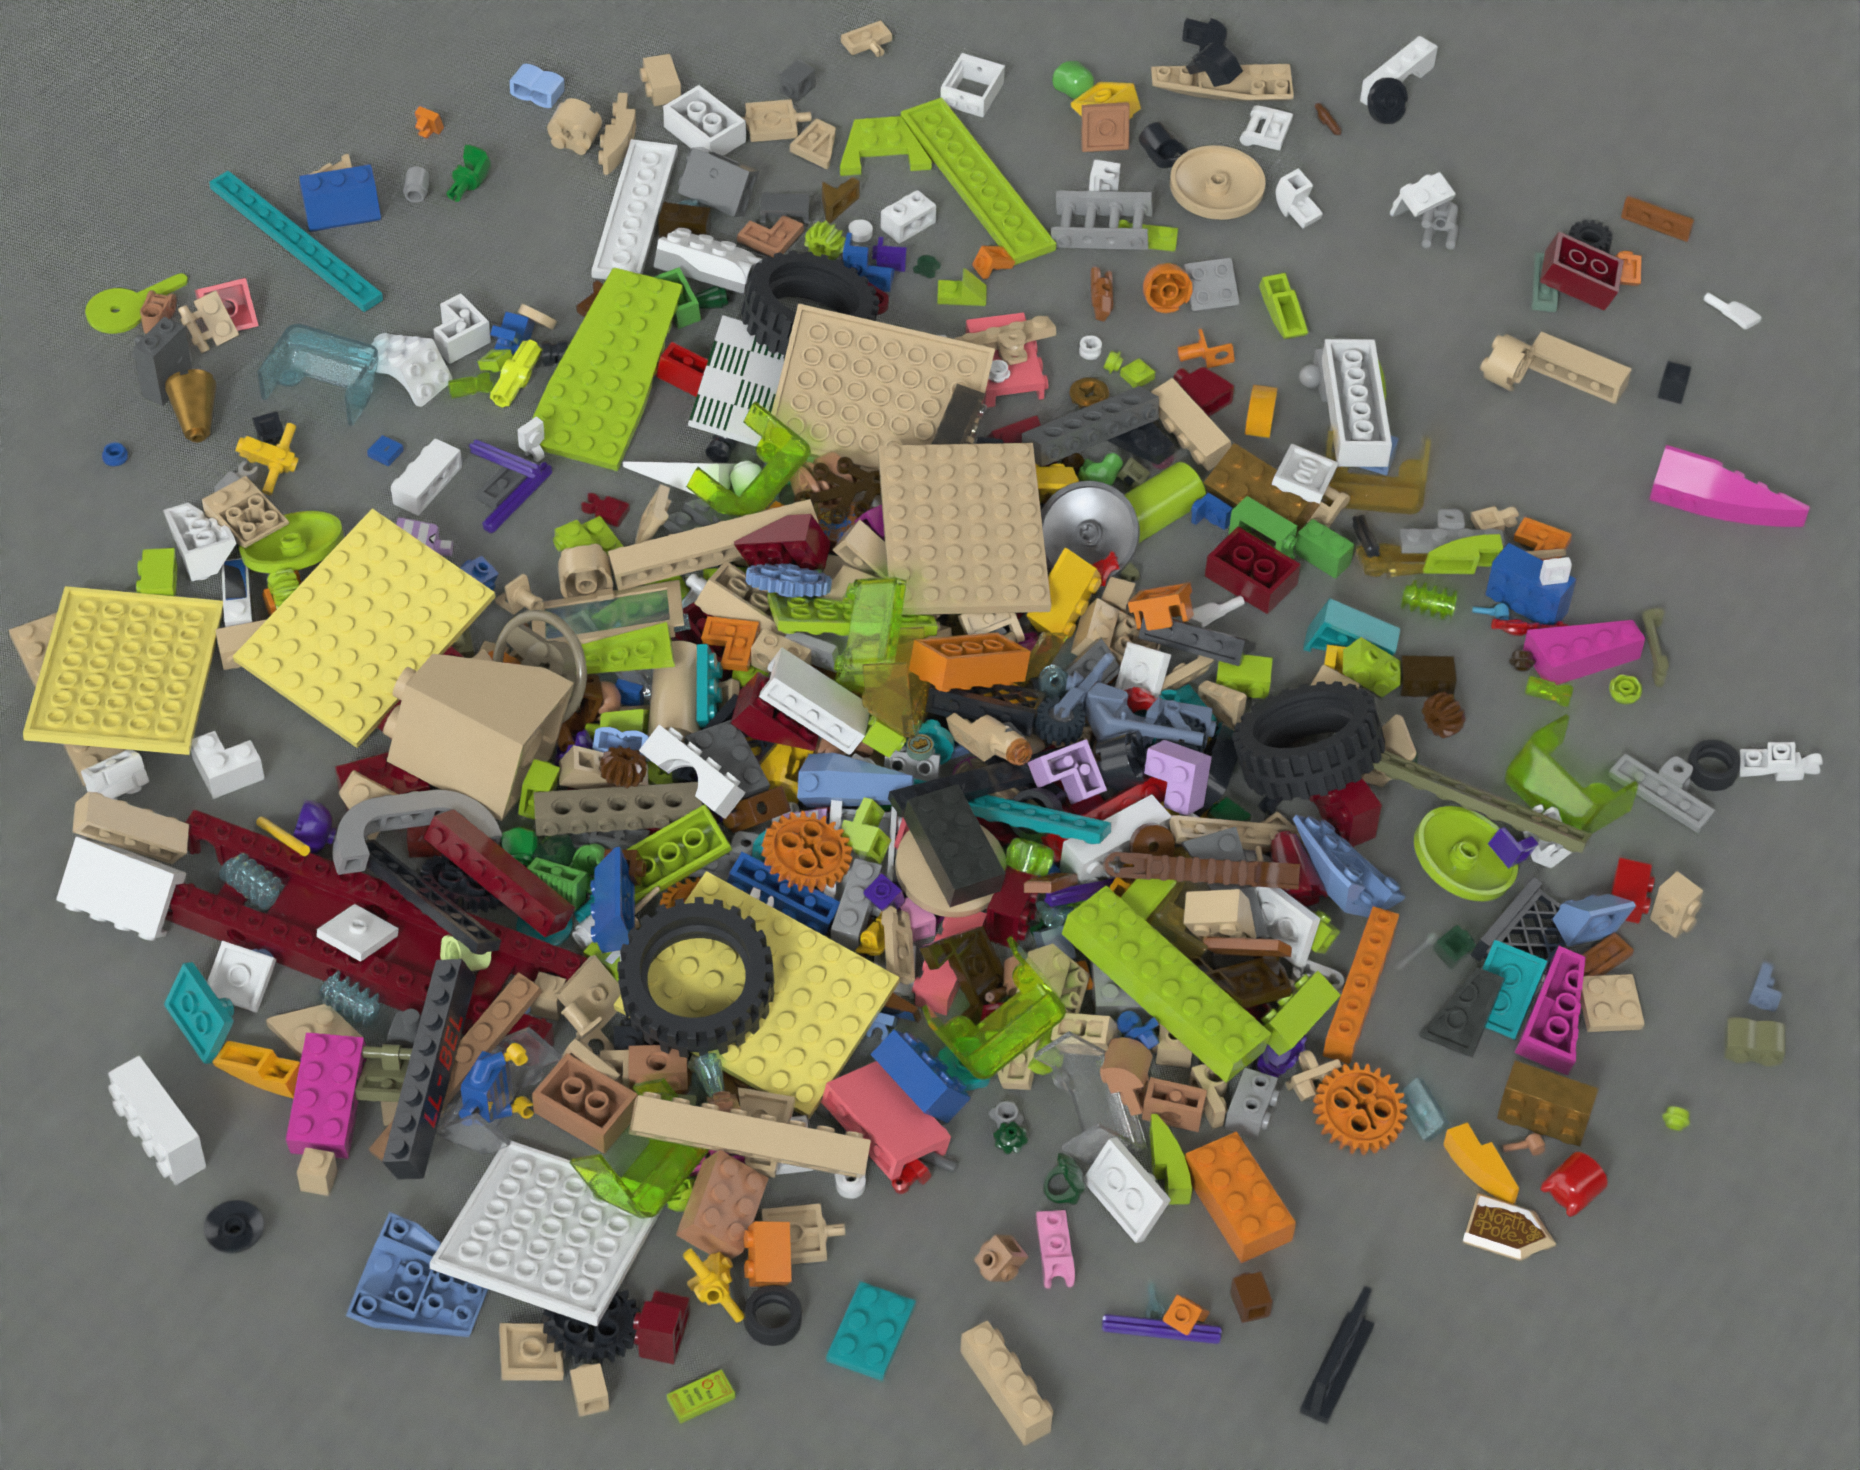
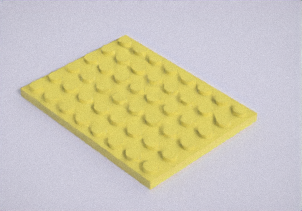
[233,508,495,748]
[23,586,224,755]
[614,871,900,1119]

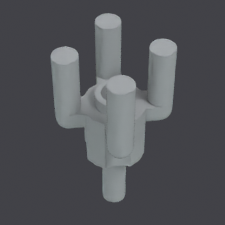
[1421,200,1459,249]

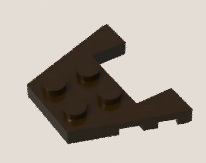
[919,926,1004,1038]
[1187,936,1292,1008]

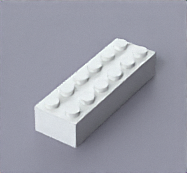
[1322,339,1392,467]

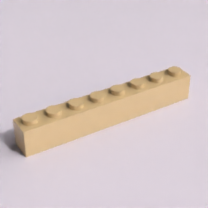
[608,499,819,591]
[629,1092,871,1178]

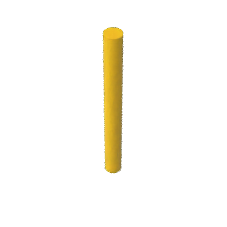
[256,816,310,856]

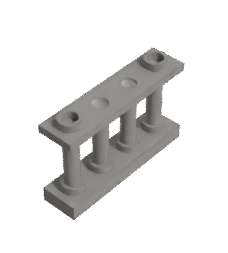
[1051,190,1153,250]

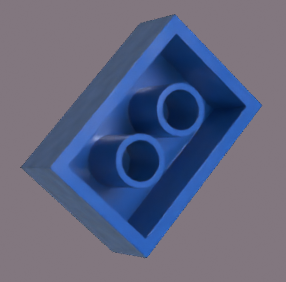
[1485,543,1576,625]
[871,1029,971,1123]

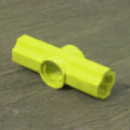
[490,339,542,408]

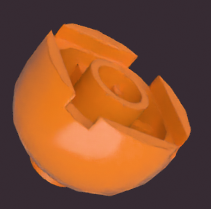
[1143,263,1193,313]

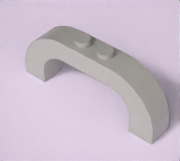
[333,790,502,875]

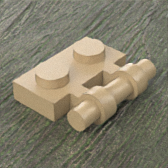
[178,290,239,354]

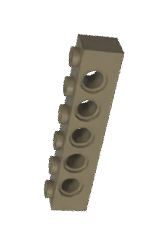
[534,782,702,836]

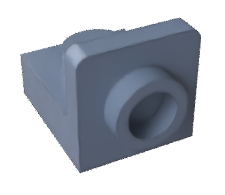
[1748,962,1782,1012]

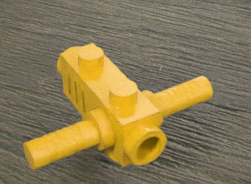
[235,423,299,495]
[682,1248,744,1323]

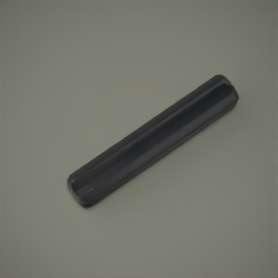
[1352,514,1380,558]

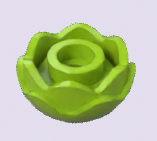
[1609,674,1642,705]
[664,1178,695,1212]

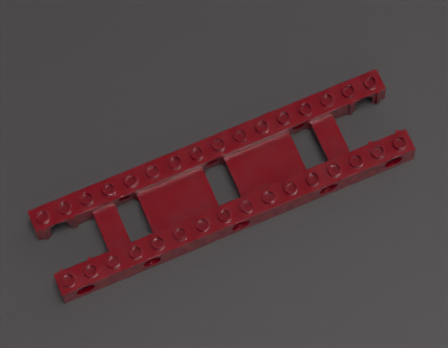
[165,809,588,1065]

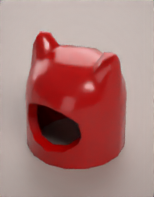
[1540,1152,1608,1217]

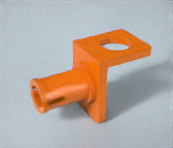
[1177,329,1235,369]

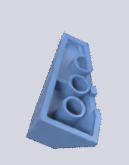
[797,753,914,808]

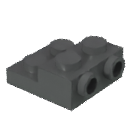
[663,498,733,534]

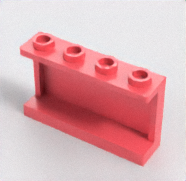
[965,313,1048,408]
[821,1061,951,1181]

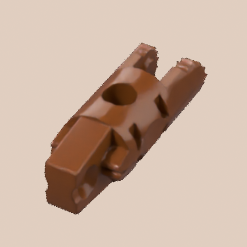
[1090,267,1113,322]

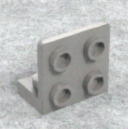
[1181,257,1239,312]
[785,632,860,673]

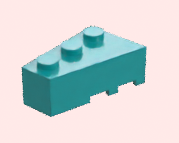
[1303,598,1400,656]

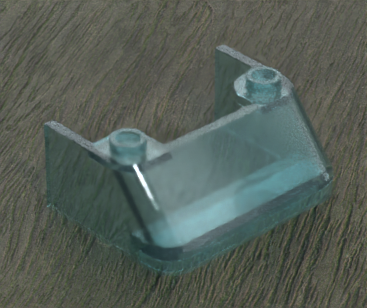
[257,324,379,426]

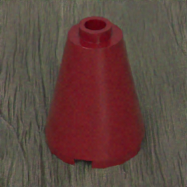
[1271,831,1328,908]

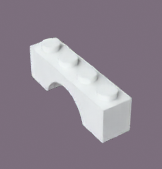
[1360,36,1438,105]
[639,725,745,819]

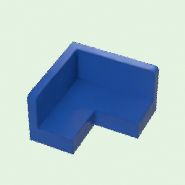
[843,232,894,292]

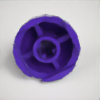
[292,799,336,854]

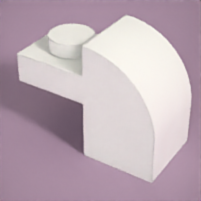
[1276,168,1323,229]

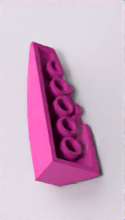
[1649,445,1810,527]

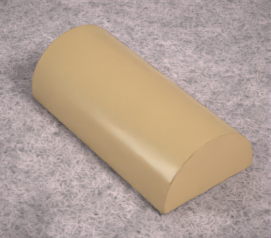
[647,641,702,745]

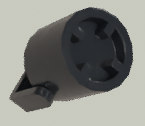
[1139,122,1188,168]

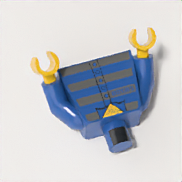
[459,1043,534,1123]

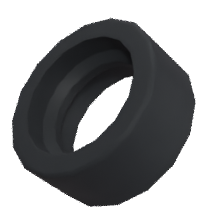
[1687,739,1741,791]
[1011,788,1063,841]
[744,1285,802,1346]

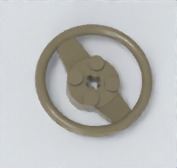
[493,610,587,723]

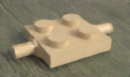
[741,99,811,142]
[761,1203,845,1264]

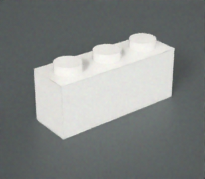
[391,438,462,516]

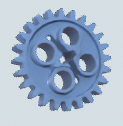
[745,564,832,597]

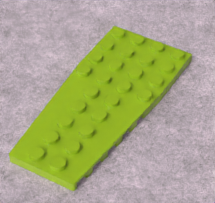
[532,268,683,471]

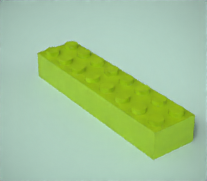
[1061,886,1272,1083]

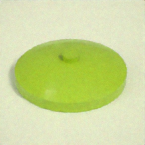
[239,511,344,573]
[1414,806,1518,901]

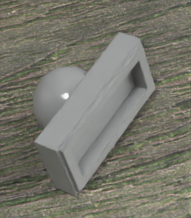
[1299,349,1328,402]

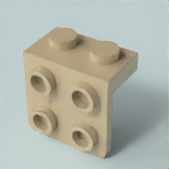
[1361,715,1416,787]

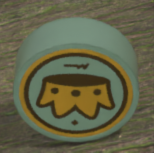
[906,734,934,761]

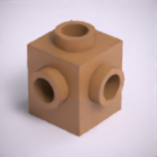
[973,1234,1029,1282]

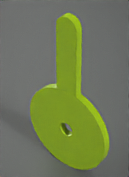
[85,273,188,334]

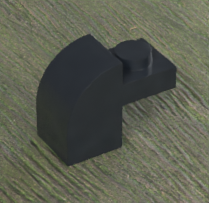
[1182,18,1227,52]
[1186,43,1243,87]

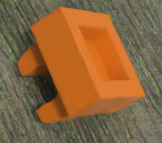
[415,106,444,139]

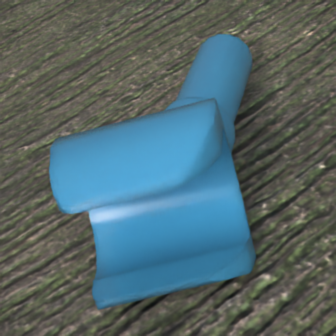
[1472,603,1509,620]

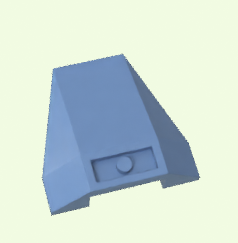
[1293,815,1406,918]
[346,1212,488,1337]

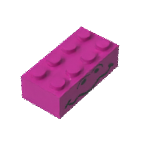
[286,1032,367,1159]

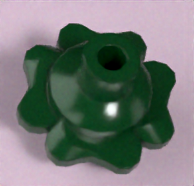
[993,1121,1028,1155]

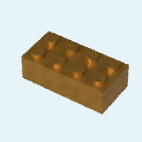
[1204,443,1320,536]

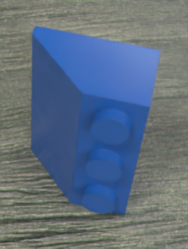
[299,164,381,232]
[591,847,635,953]

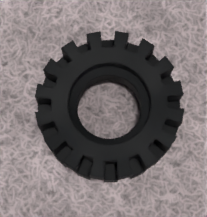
[1569,219,1613,254]

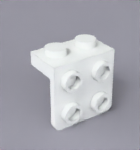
[1390,172,1456,217]

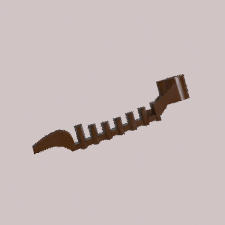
[1102,852,1300,890]

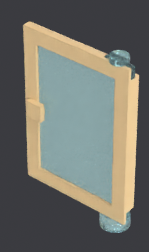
[532,580,691,646]

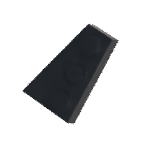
[1106,422,1175,465]

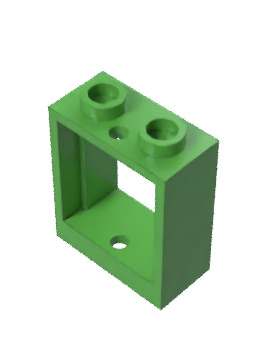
[1228,496,1297,560]

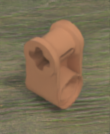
[140,290,177,334]

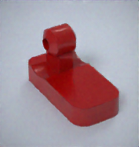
[892,1159,932,1194]

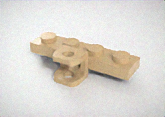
[954,316,1056,365]

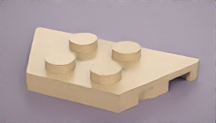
[266,1003,363,1059]

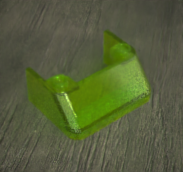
[686,401,811,516]
[833,577,907,702]
[1504,714,1639,834]
[922,936,1066,1079]
[569,1078,709,1219]

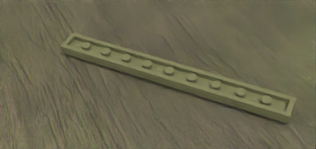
[1373,751,1592,853]

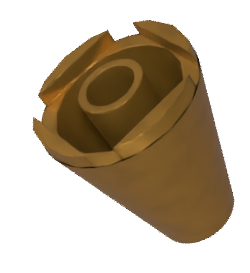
[165,369,216,443]

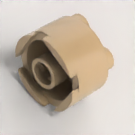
[547,98,602,155]
[1480,334,1535,392]
[558,544,613,605]

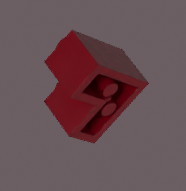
[633,1290,690,1365]

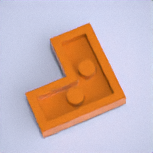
[1514,517,1572,561]
[701,616,760,672]

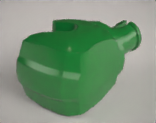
[446,144,491,202]
[500,827,539,868]

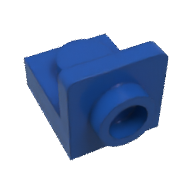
[1191,493,1233,530]

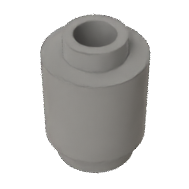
[403,166,430,203]

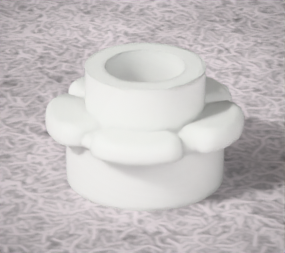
[988,360,1010,383]

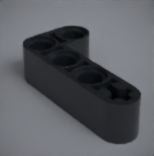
[1193,722,1238,817]

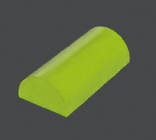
[1124,462,1206,543]
[626,804,733,906]

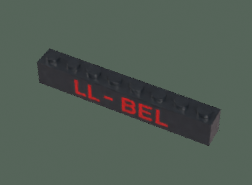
[382,959,476,1180]

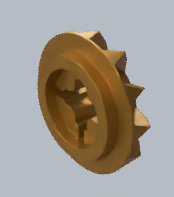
[1069,378,1109,409]

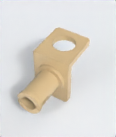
[495,574,544,615]
[561,1001,614,1058]

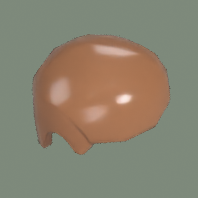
[594,681,621,722]

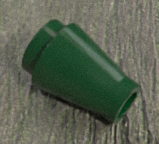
[695,286,729,309]

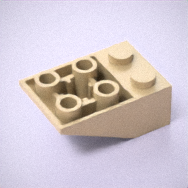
[202,476,289,548]
[1071,598,1161,665]

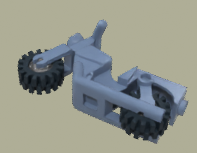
[1034,653,1216,754]

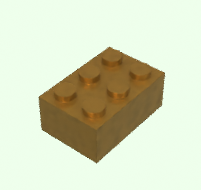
[1497,1060,1599,1147]

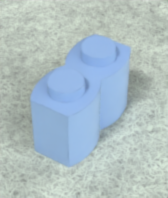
[510,64,564,108]
[593,727,651,762]

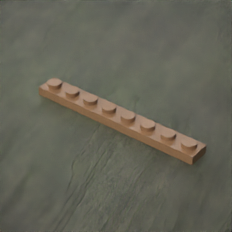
[368,972,542,1161]

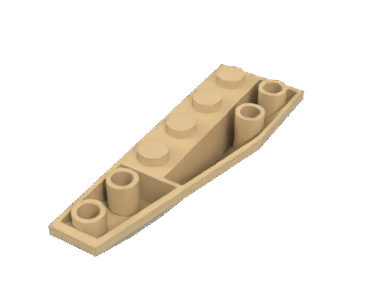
[1151,64,1294,101]

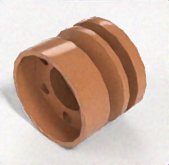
[790,451,853,516]

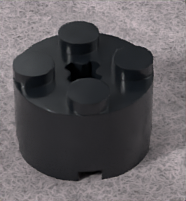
[1096,731,1149,792]

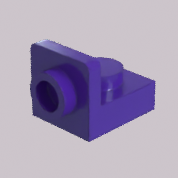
[872,236,907,272]
[863,873,905,911]

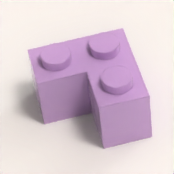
[1028,739,1107,805]
[1144,740,1212,816]

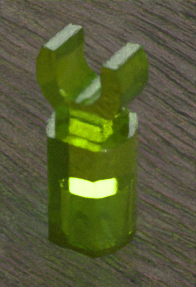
[448,372,493,399]
[1525,676,1574,707]

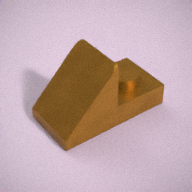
[822,177,860,224]

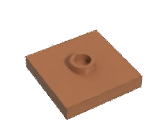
[1081,102,1130,152]

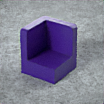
[1488,827,1539,869]

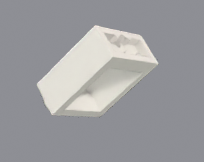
[940,53,1005,117]

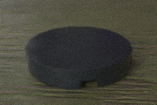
[1367,77,1408,124]

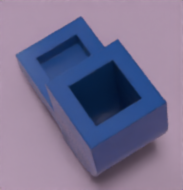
[490,312,535,355]

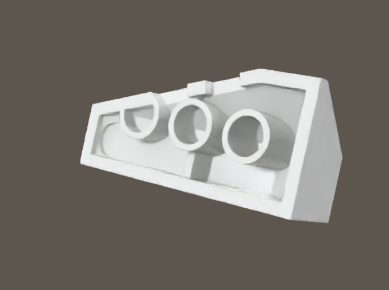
[623,461,736,500]
[163,503,236,581]

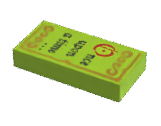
[666,1369,735,1424]

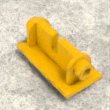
[855,911,885,956]

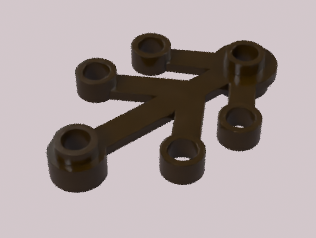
[794,457,881,525]

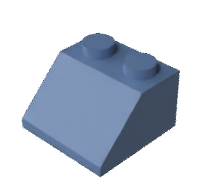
[1553,894,1636,946]

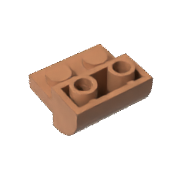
[1100,1037,1153,1116]

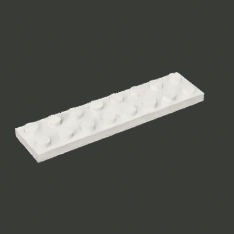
[591,139,678,279]

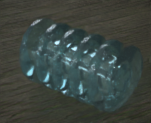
[219,853,281,910]
[316,971,381,1028]

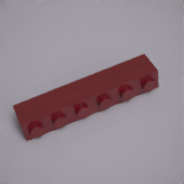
[424,809,576,937]

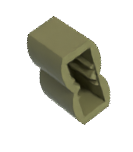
[1724,1017,1785,1067]

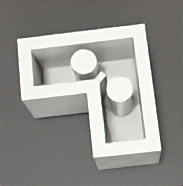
[433,293,491,364]
[191,731,264,799]

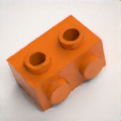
[744,1221,792,1287]

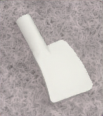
[1704,292,1762,330]
[1187,596,1245,627]

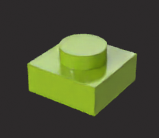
[477,349,513,372]
[1120,358,1155,388]

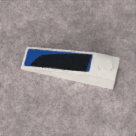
[222,558,254,627]

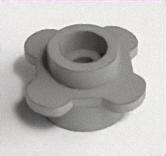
[989,1101,1023,1129]

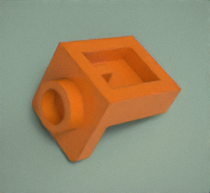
[972,246,1016,279]
[1615,251,1641,286]
[1163,1294,1210,1335]

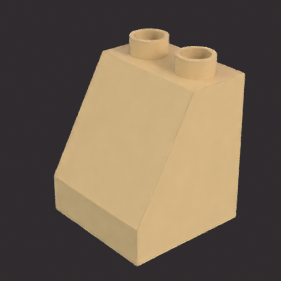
[383,654,574,821]

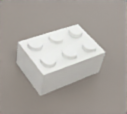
[663,85,746,156]

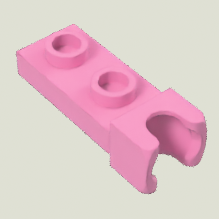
[1036,1210,1075,1289]

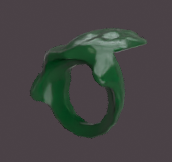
[1043,1153,1086,1205]

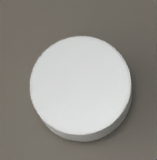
[849,220,873,242]

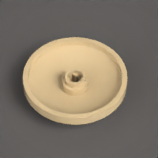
[1170,145,1265,220]
[895,825,1007,918]

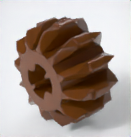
[1421,691,1467,739]
[600,745,647,789]

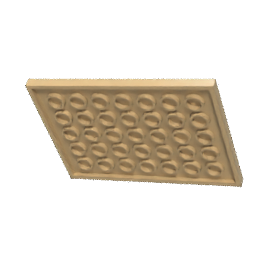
[764,304,995,470]
[878,443,1051,615]

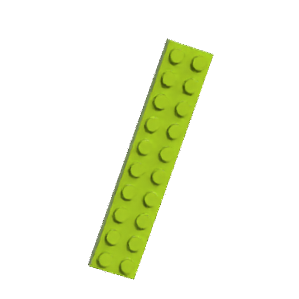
[901,97,1056,265]

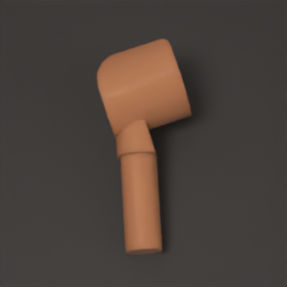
[1502,1133,1545,1156]

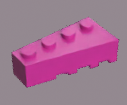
[1523,620,1645,688]
[1514,946,1585,1076]

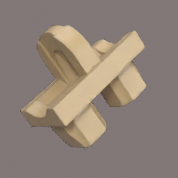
[1285,1050,1342,1102]

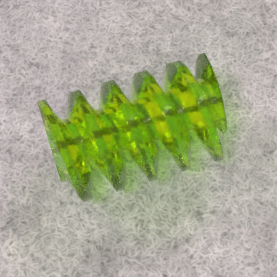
[1400,579,1458,622]

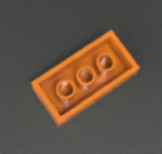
[909,632,1031,692]
[1185,1131,1296,1263]

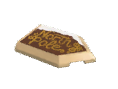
[1463,1193,1556,1261]

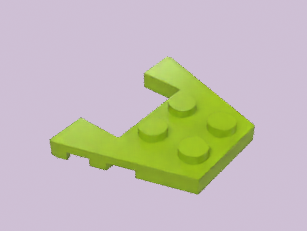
[840,116,932,176]

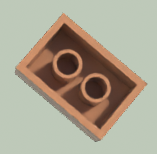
[532,1053,638,1154]
[676,1150,769,1260]

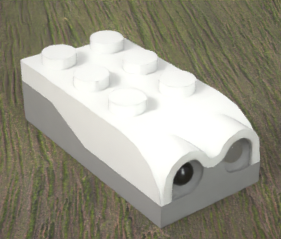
[654,228,762,294]

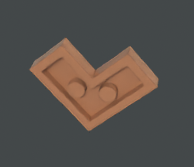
[737,215,804,257]

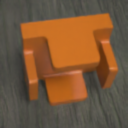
[1128,582,1194,631]

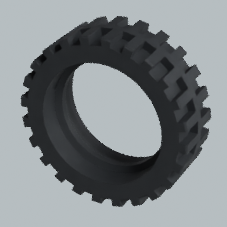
[741,251,879,359]
[1232,681,1386,801]
[617,897,775,1058]

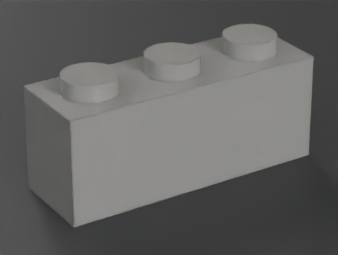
[831,859,882,952]

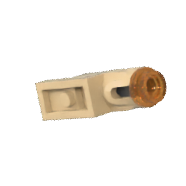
[946,713,1032,765]

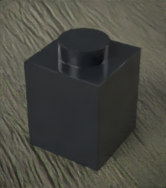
[1657,361,1692,404]

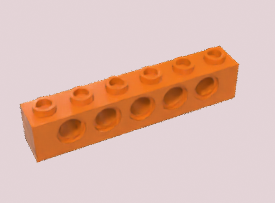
[1323,906,1400,1064]

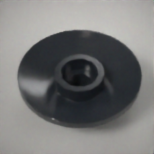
[204,1200,264,1254]

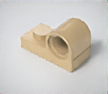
[1189,1064,1228,1129]

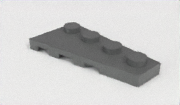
[1181,827,1268,938]

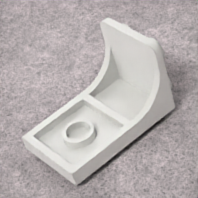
[350,333,452,407]

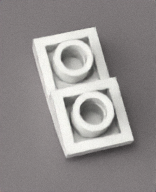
[1740,742,1795,777]

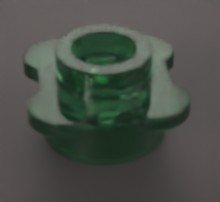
[913,255,941,278]

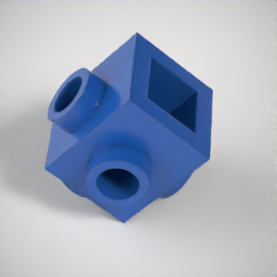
[460,556,499,591]

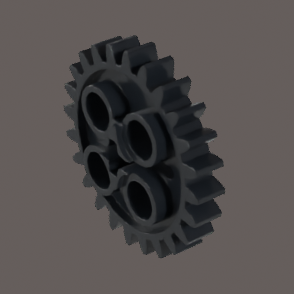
[420,854,504,914]
[542,1286,640,1366]

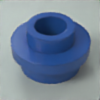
[102,442,128,466]

